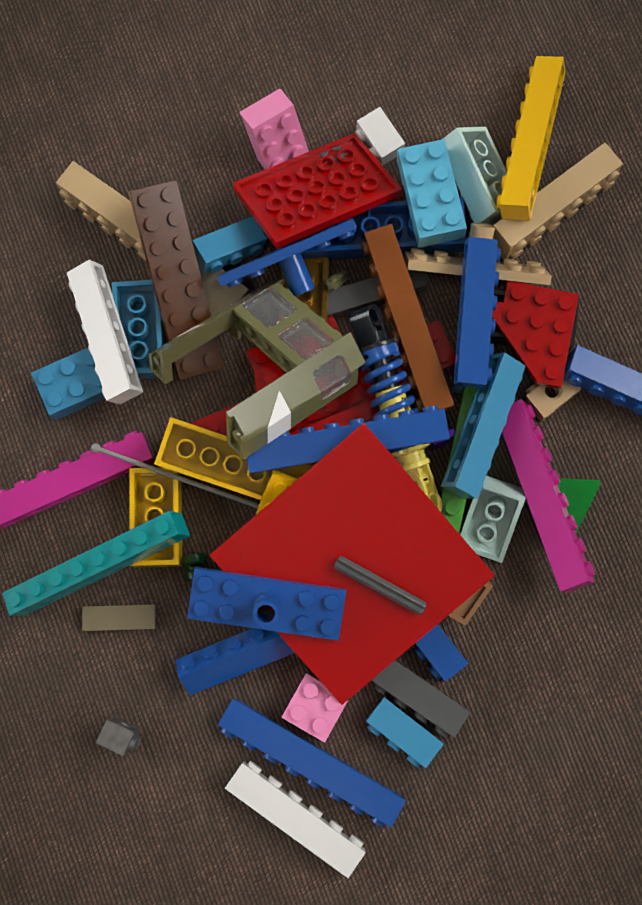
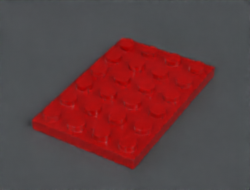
[232,133,402,249]

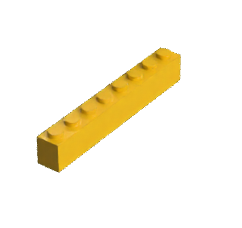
[497,56,565,221]

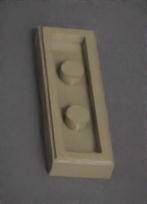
[82,604,156,631]

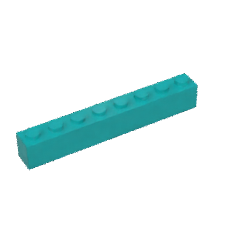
[2,511,190,616]

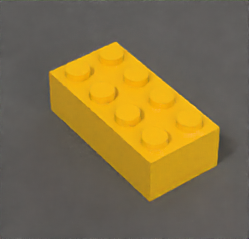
[130,468,182,568]

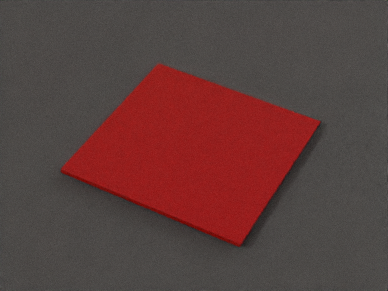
[209,422,495,705]

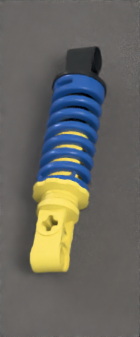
[350,304,442,512]

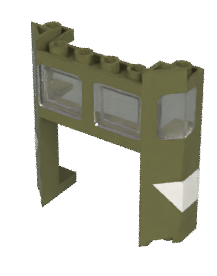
[149,278,366,459]

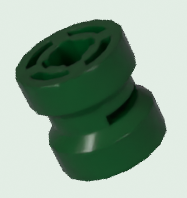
[181,553,206,582]

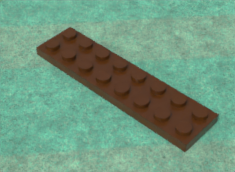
[128,180,224,380]

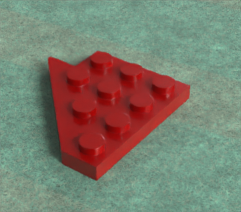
[492,281,579,389]

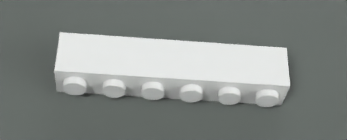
[67,260,143,404]
[225,761,366,878]

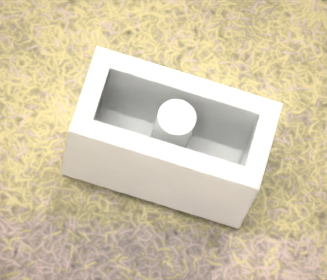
[355,107,405,165]

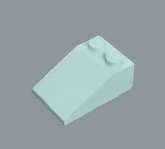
[460,476,526,563]

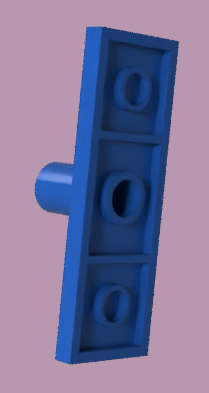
[217,218,357,296]
[187,567,346,641]

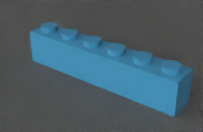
[441,353,525,499]

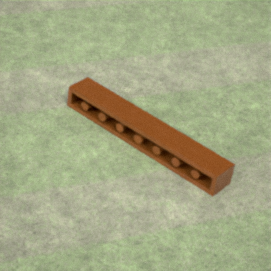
[361,224,454,413]

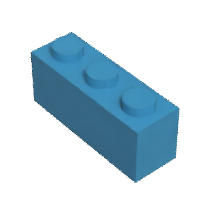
[192,216,267,275]
[366,697,444,768]

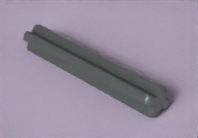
[334,556,427,615]

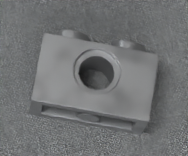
[96,717,142,756]

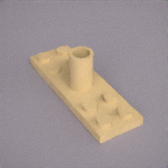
[404,223,552,285]

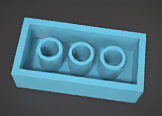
[397,139,467,248]

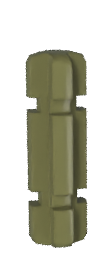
[325,270,349,292]

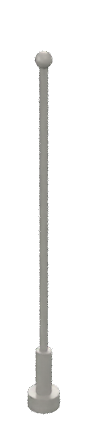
[91,443,259,509]

